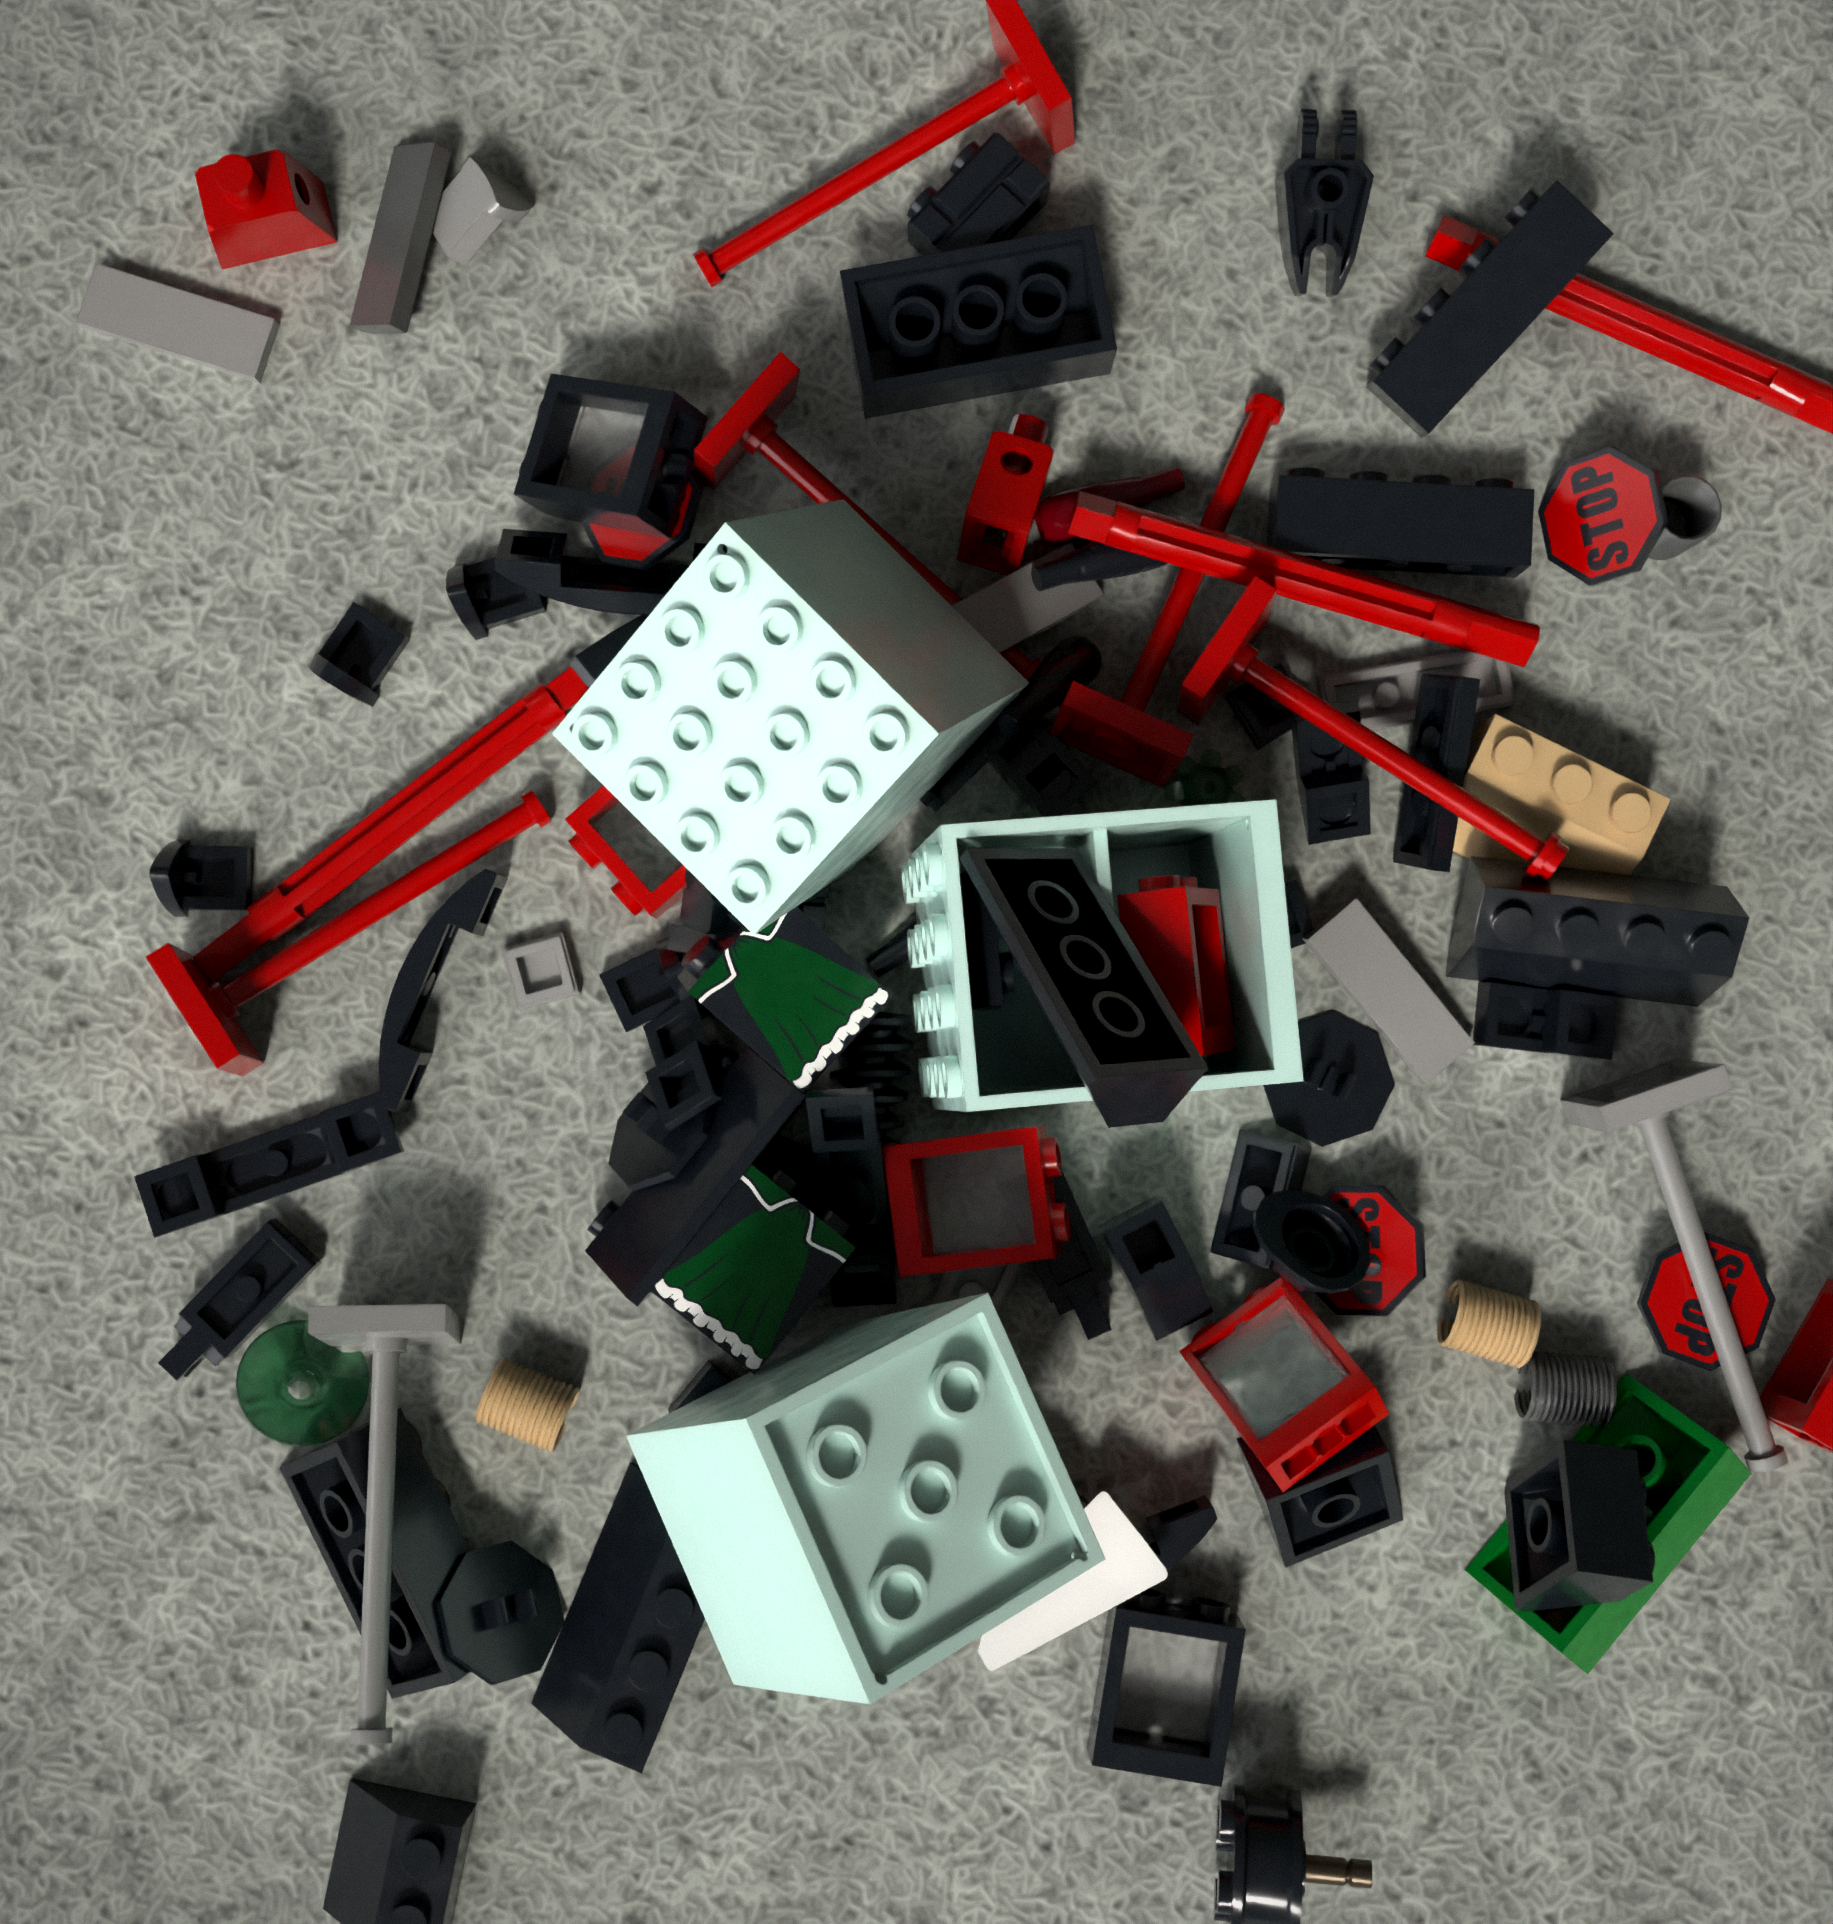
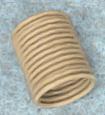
[1437,1279,1541,1369]
[475,1357,579,1453]

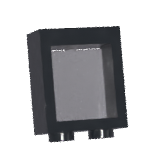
[513,374,708,539]
[1087,1588,1246,1787]

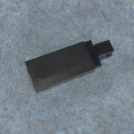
[998,1171,1112,1340]
[158,1218,322,1381]

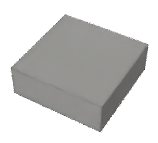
[501,932,581,1011]

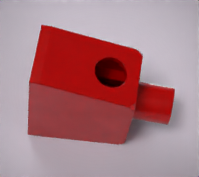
[195,149,337,269]
[957,414,1055,576]

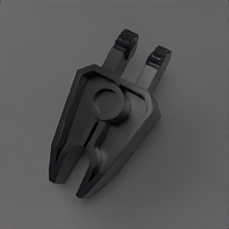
[1274,109,1374,297]

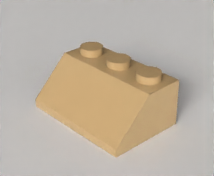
[1453,714,1671,875]

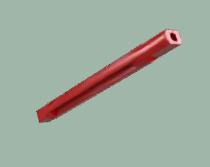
[1425,215,1833,434]
[1068,491,1540,667]
[193,667,589,982]

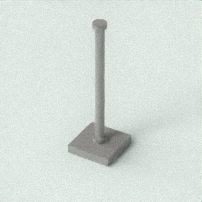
[1560,1059,1788,1472]
[308,1304,461,1745]

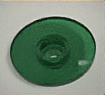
[236,1320,369,1446]

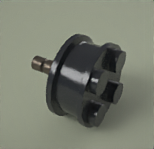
[1213,1784,1372,1924]

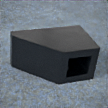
[1097,1197,1213,1341]

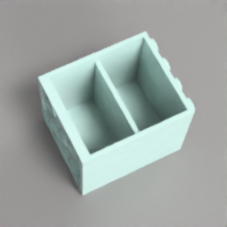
[552,499,1029,935]
[901,799,1303,1112]
[626,1293,1106,1704]

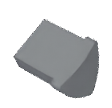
[433,157,534,266]

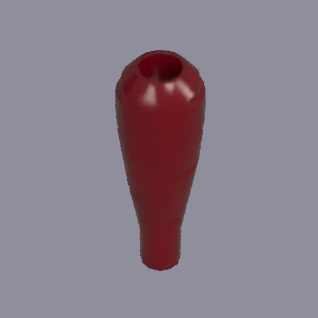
[1035,466,1185,546]

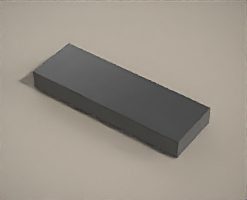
[350,142,452,334]

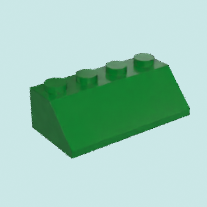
[1465,1373,1752,1674]

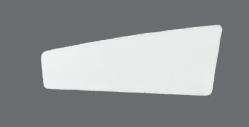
[977,1491,1168,1671]

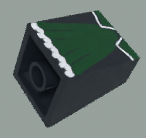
[677,906,893,1094]
[650,1162,856,1375]

